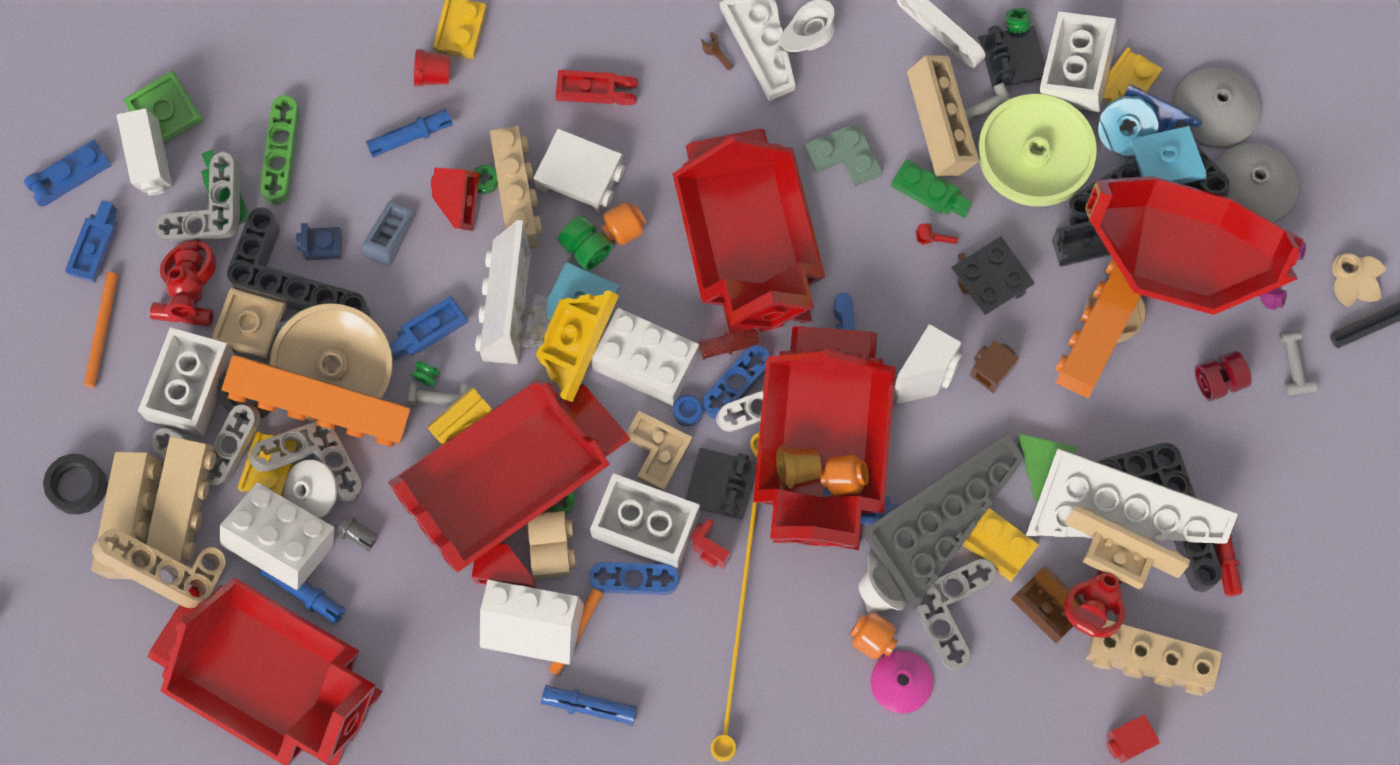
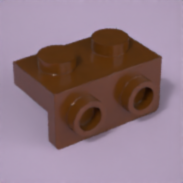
[1011,566,1084,643]

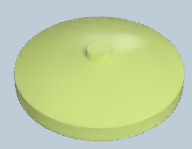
[978,94,1097,206]

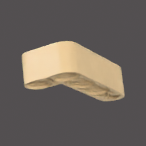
[92,529,226,608]

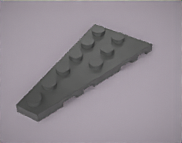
[861,433,1025,610]

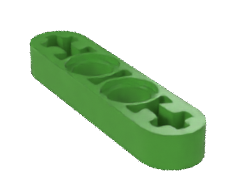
[260,95,300,205]

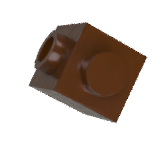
[970,340,1019,394]

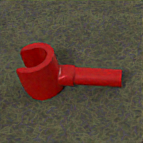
[915,223,958,245]

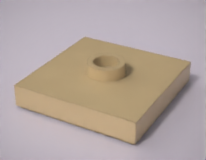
[211,287,288,360]

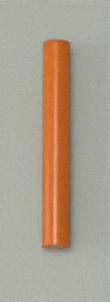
[548,588,603,676]

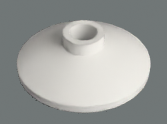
[284,460,337,519]

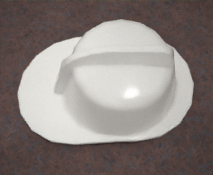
[780,0,835,52]
[859,549,906,614]

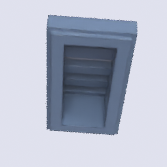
[362,201,416,266]

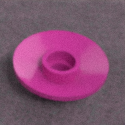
[870,651,933,714]

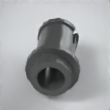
[337,516,379,551]

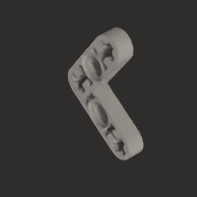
[155,152,240,243]
[151,404,261,485]
[250,421,362,503]
[914,559,996,671]

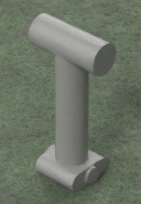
[965,82,1011,124]
[1279,332,1318,396]
[407,384,472,406]

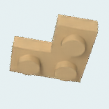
[627,411,693,492]

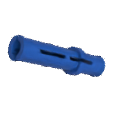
[366,108,453,158]
[260,569,346,625]
[541,685,638,726]

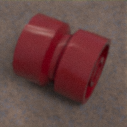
[1194,351,1252,401]

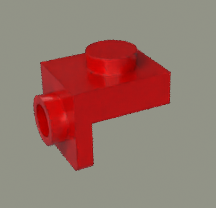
[690,518,730,569]

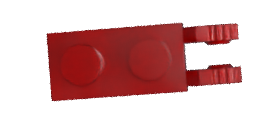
[555,70,638,106]

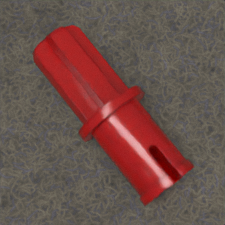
[1213,534,1243,597]

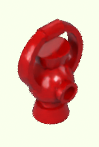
[160,240,216,320]
[1064,569,1125,638]

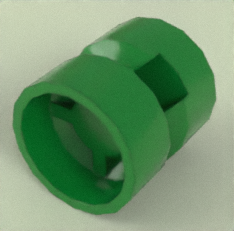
[557,215,613,271]

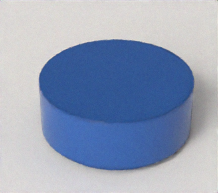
[673,395,703,426]

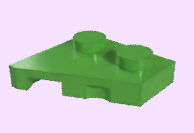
[1017,434,1077,501]

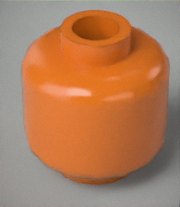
[601,202,647,246]
[821,454,869,496]
[849,612,898,659]

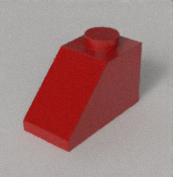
[430,167,479,231]
[471,541,536,589]

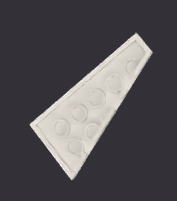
[1026,448,1238,543]

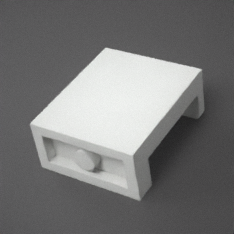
[534,129,626,214]

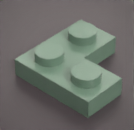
[804,123,882,187]

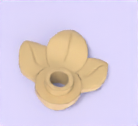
[1332,253,1386,307]

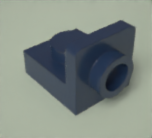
[296,223,342,260]

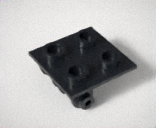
[978,25,1045,89]
[951,236,1035,315]
[685,448,757,520]

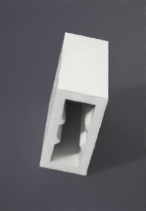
[116,108,173,196]

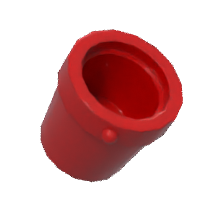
[414,49,451,87]

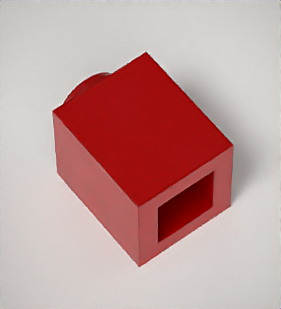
[1106,714,1161,764]

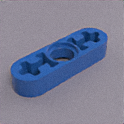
[703,345,770,419]
[589,562,679,595]

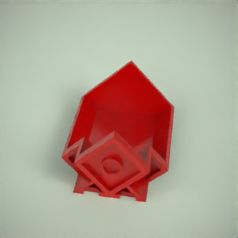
[672,128,825,338]
[753,326,896,550]
[147,578,383,765]

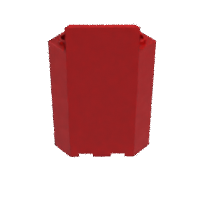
[387,379,631,573]

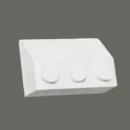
[893,324,962,404]
[480,580,584,665]

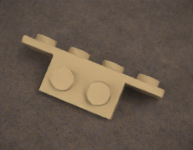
[1065,506,1190,590]

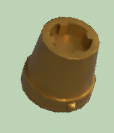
[776,445,821,489]

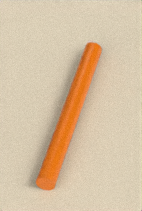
[83,272,119,388]

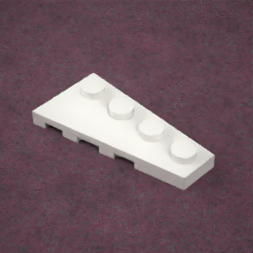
[720,0,795,101]

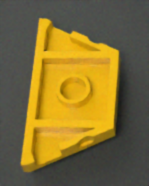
[536,290,619,402]

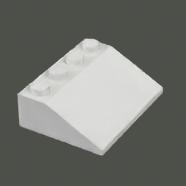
[476,220,531,364]

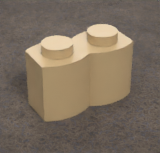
[528,511,576,579]

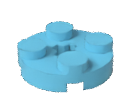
[1098,96,1158,156]

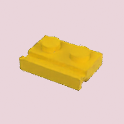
[433,0,487,59]
[1103,47,1163,103]
[426,387,492,445]
[237,431,300,497]
[963,508,1039,581]

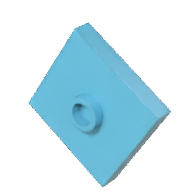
[1131,126,1206,184]
[540,262,620,320]

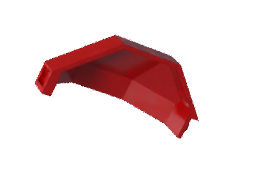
[1085,176,1304,315]

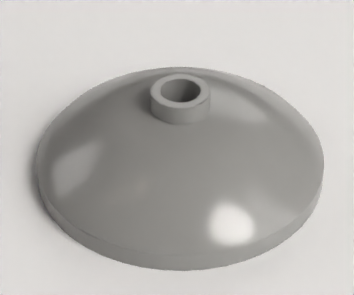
[1173,67,1261,148]
[1212,143,1299,223]

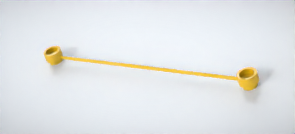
[711,433,759,762]

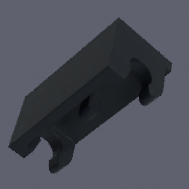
[1052,221,1111,267]

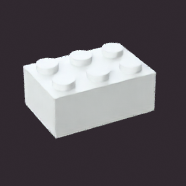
[1040,12,1118,112]
[591,308,700,407]
[138,327,235,437]
[590,473,700,569]
[220,482,334,590]

